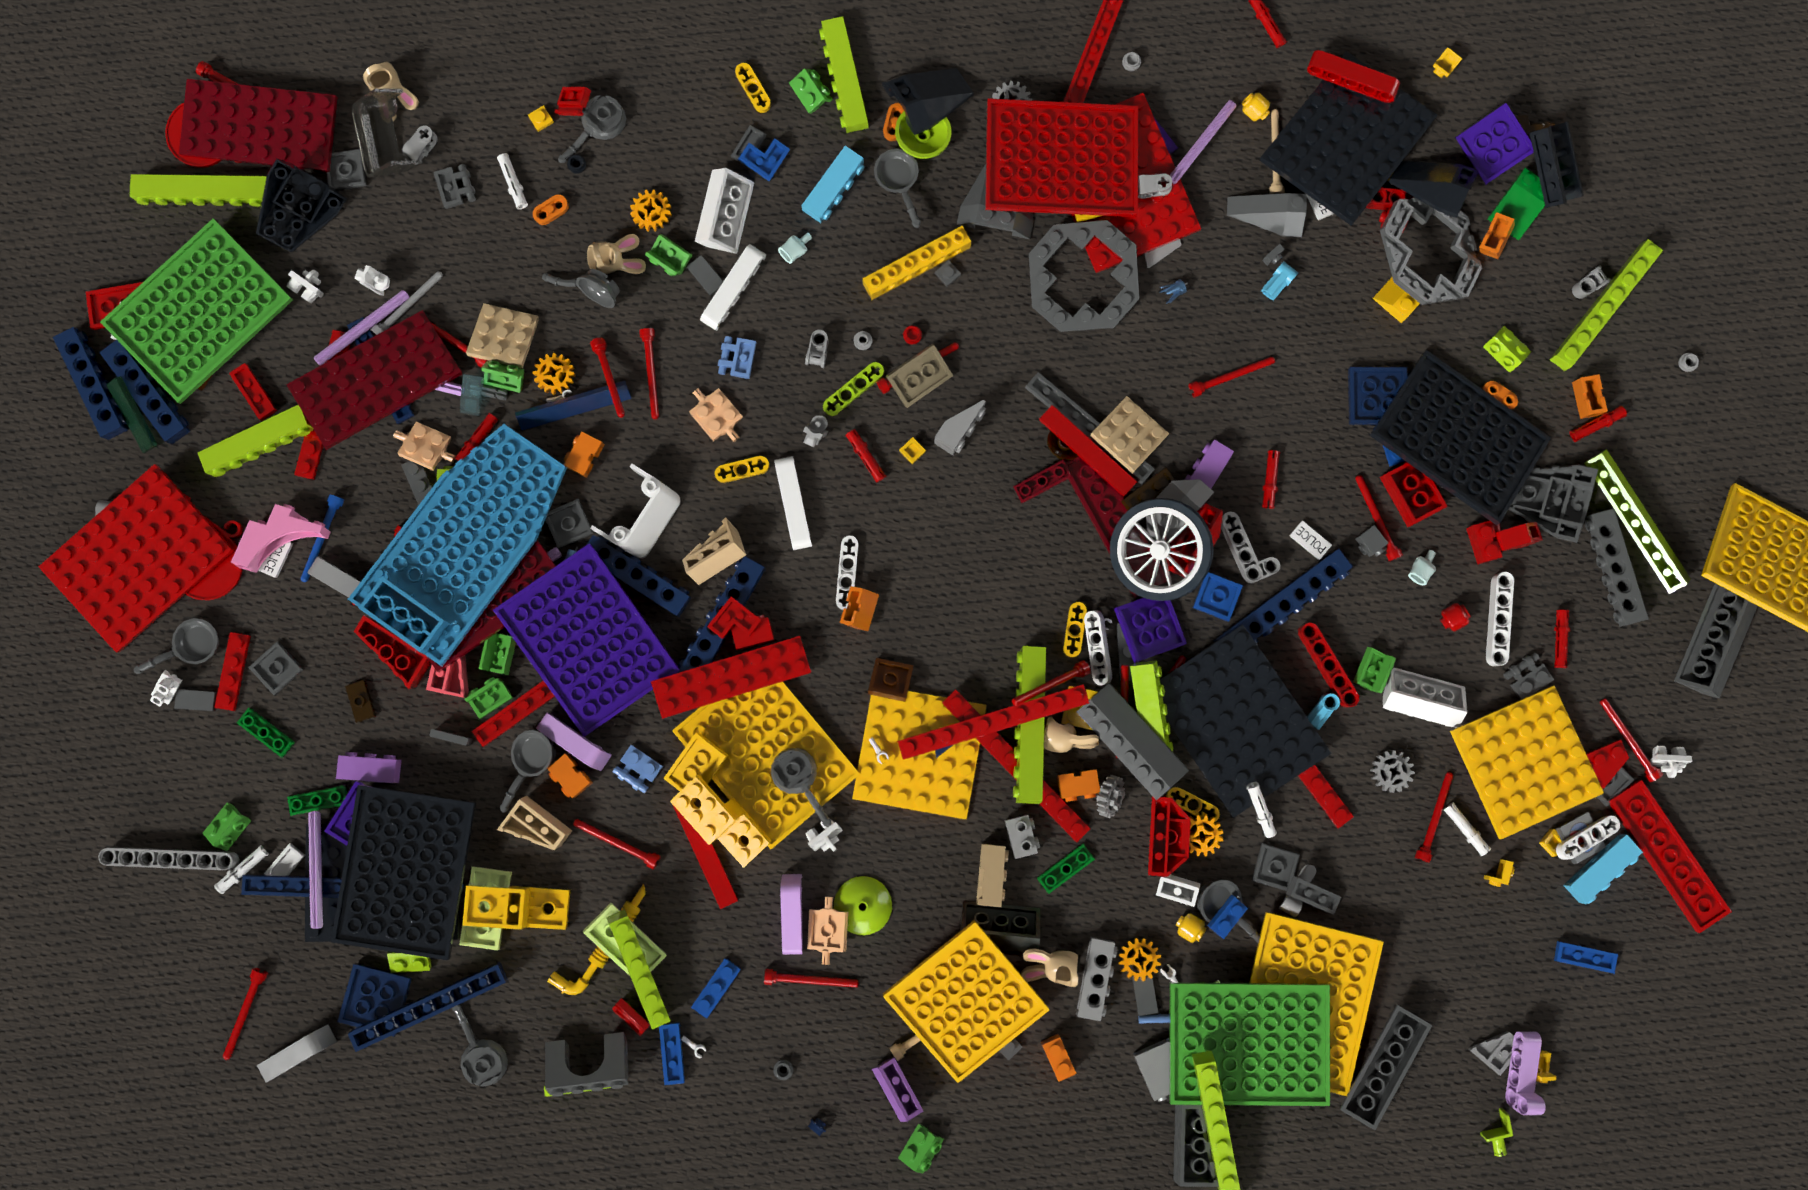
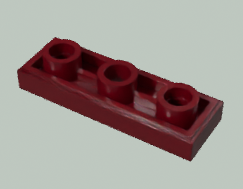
[1013,459,1073,504]

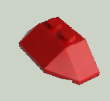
[1166,503,1223,578]
[1148,796,1191,877]

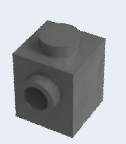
[1355,525,1388,557]

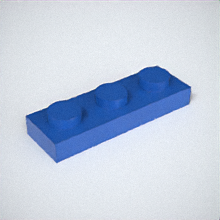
[1554,941,1618,974]
[691,958,741,1019]
[659,1022,685,1085]

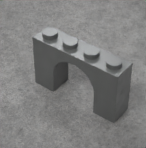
[545,1032,629,1097]

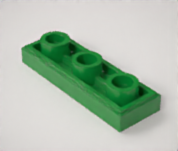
[237,707,295,758]
[287,785,347,816]
[1037,844,1095,894]

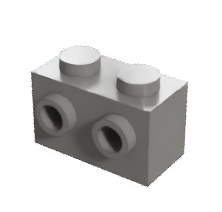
[1005,815,1040,859]

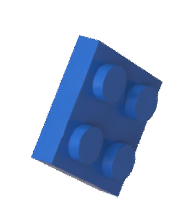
[1192,572,1243,622]

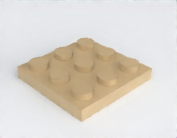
[466,303,539,369]
[1090,396,1169,474]

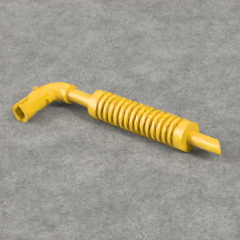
[547,884,646,995]

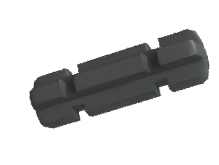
[470,382,508,400]

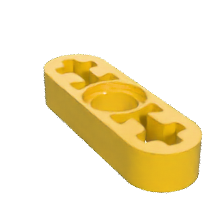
[735,63,771,113]
[715,456,769,483]
[1063,602,1087,657]
[1166,787,1220,822]

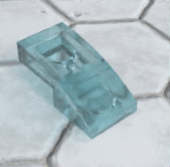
[460,374,484,416]

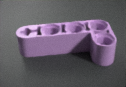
[536,712,612,771]
[780,874,803,955]
[1505,1032,1545,1115]

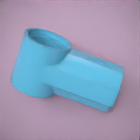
[1261,261,1298,300]
[1307,693,1340,730]

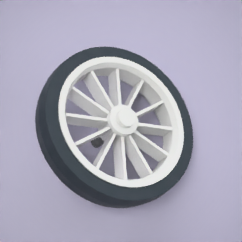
[1110,498,1213,601]

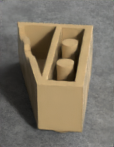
[682,517,746,585]
[497,796,572,850]
[976,844,1009,907]

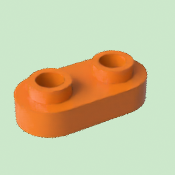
[883,103,904,141]
[533,195,569,225]
[1482,381,1518,410]

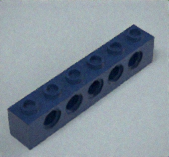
[53,327,128,440]
[99,340,190,445]
[587,535,691,617]

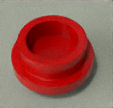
[903,326,922,345]

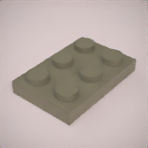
[886,344,953,408]

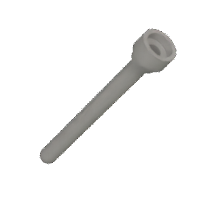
[371,271,443,335]

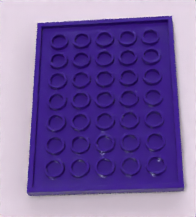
[493,543,680,737]

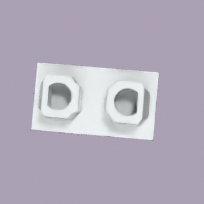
[355,265,390,296]
[286,270,324,303]
[150,670,182,706]
[1650,746,1692,778]
[806,818,843,852]

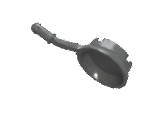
[558,95,626,163]
[874,149,921,228]
[542,269,620,308]
[134,618,219,674]
[500,730,556,812]
[771,748,831,827]
[1197,880,1260,944]
[452,1004,508,1086]

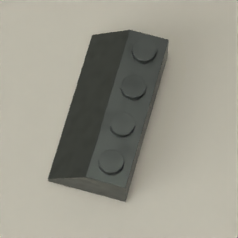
[960,901,1040,953]

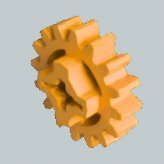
[630,190,672,232]
[533,353,576,395]
[1189,813,1223,856]
[1118,938,1161,981]

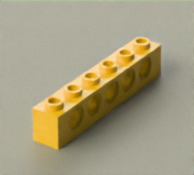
[862,226,971,300]

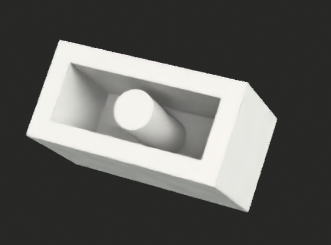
[1156,875,1200,907]

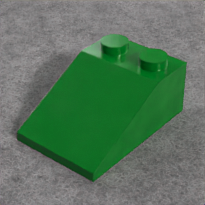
[1487,168,1545,240]

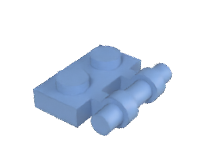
[717,336,757,379]
[613,745,663,794]

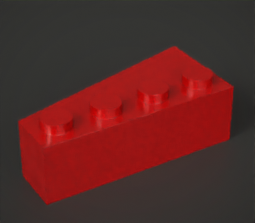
[354,615,431,689]

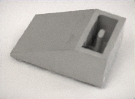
[934,400,986,455]

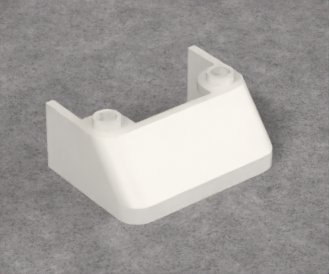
[590,464,681,558]

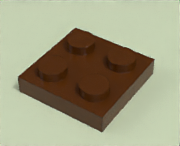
[868,658,913,702]

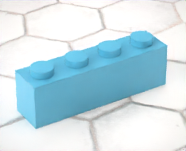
[801,146,865,223]
[1564,834,1643,904]

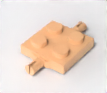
[689,388,743,442]
[394,422,456,471]
[807,897,848,965]

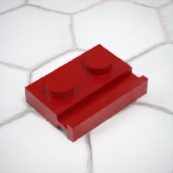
[554,87,591,116]
[612,998,650,1036]

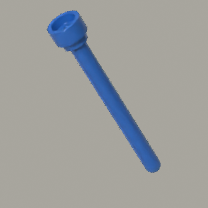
[301,494,345,582]

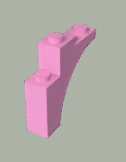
[231,504,331,573]

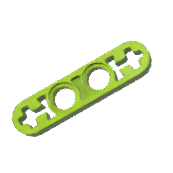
[823,362,884,416]

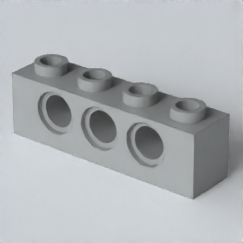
[1076,937,1117,1021]

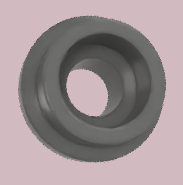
[773,1060,793,1080]

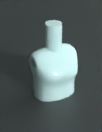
[778,233,812,264]
[1408,550,1436,586]

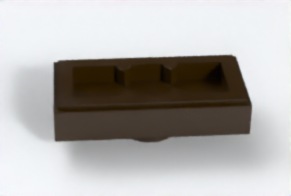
[345,680,376,723]

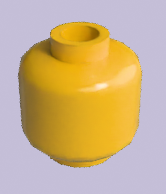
[1242,92,1270,121]
[1176,913,1207,943]

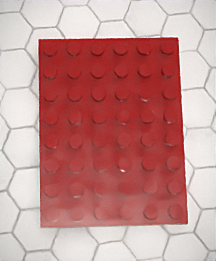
[1071,93,1201,273]
[985,98,1138,217]
[38,464,234,653]

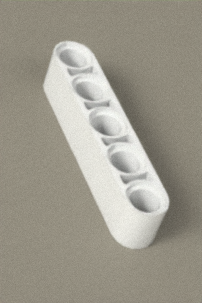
[700,244,766,331]
[774,456,812,550]
[1486,572,1514,666]

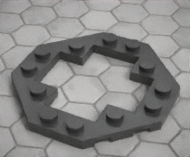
[1380,197,1482,305]
[1029,220,1139,332]

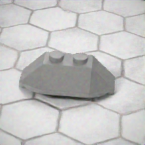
[1146,479,1214,542]

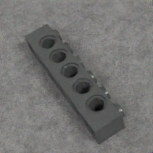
[1585,509,1648,627]

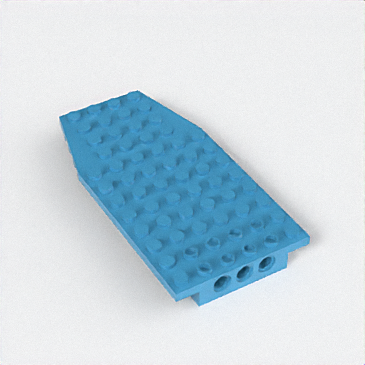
[348,424,567,667]

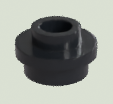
[567,155,586,174]

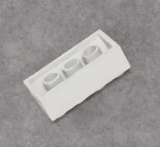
[695,168,754,254]
[1383,667,1467,728]

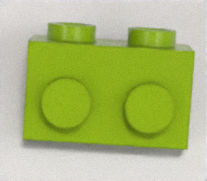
[1483,326,1531,372]
[387,951,431,973]

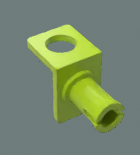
[1480,1108,1513,1157]

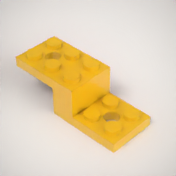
[670,775,772,868]
[462,885,570,930]

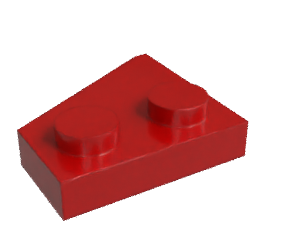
[1586,740,1629,789]

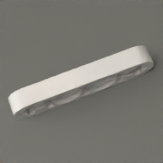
[836,536,858,610]
[1084,610,1112,685]
[1556,816,1620,860]

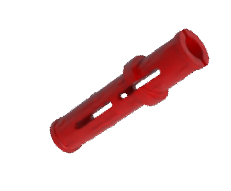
[1248,0,1287,48]
[1569,406,1627,442]
[455,413,499,461]
[845,429,886,483]
[1262,450,1280,509]
[1554,610,1570,668]

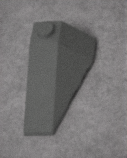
[1227,193,1307,237]

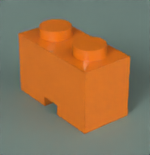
[1479,212,1515,259]
[1572,374,1608,419]
[564,431,604,478]
[840,586,879,631]
[548,753,593,798]
[1057,769,1100,802]
[1041,1034,1076,1082]

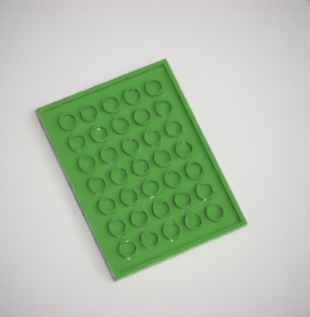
[100,219,293,404]
[1169,982,1330,1106]

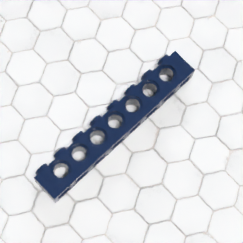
[1213,549,1353,643]
[678,556,766,673]
[348,962,508,1052]

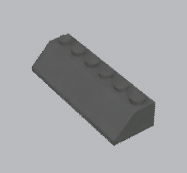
[1674,583,1758,698]
[1077,683,1189,800]
[1340,1005,1432,1130]

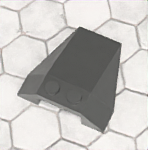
[957,164,1034,239]
[1508,465,1598,543]

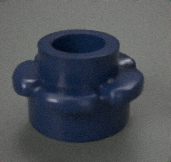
[808,1118,826,1136]

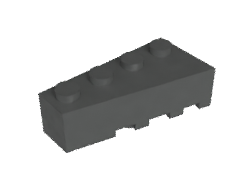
[1173,1105,1219,1187]

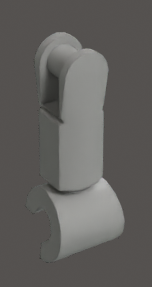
[1279,865,1316,917]

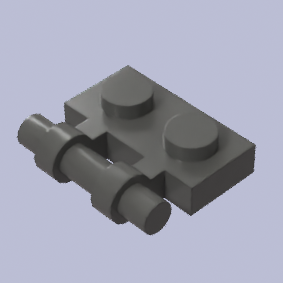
[434,164,476,209]
[1503,653,1554,700]

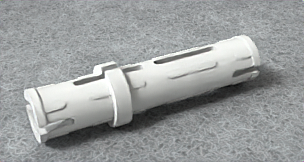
[497,153,528,209]
[1246,782,1277,838]
[1443,802,1491,856]
[214,846,269,894]

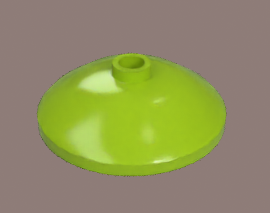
[895,111,951,159]
[834,876,892,935]

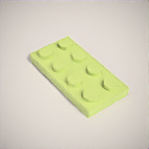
[459,866,512,950]
[583,903,667,976]

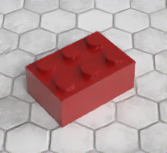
[1380,462,1448,528]

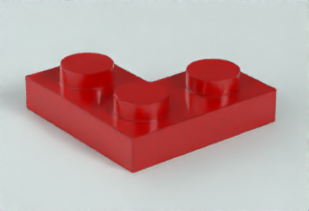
[707,597,762,639]

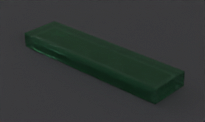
[107,376,157,453]

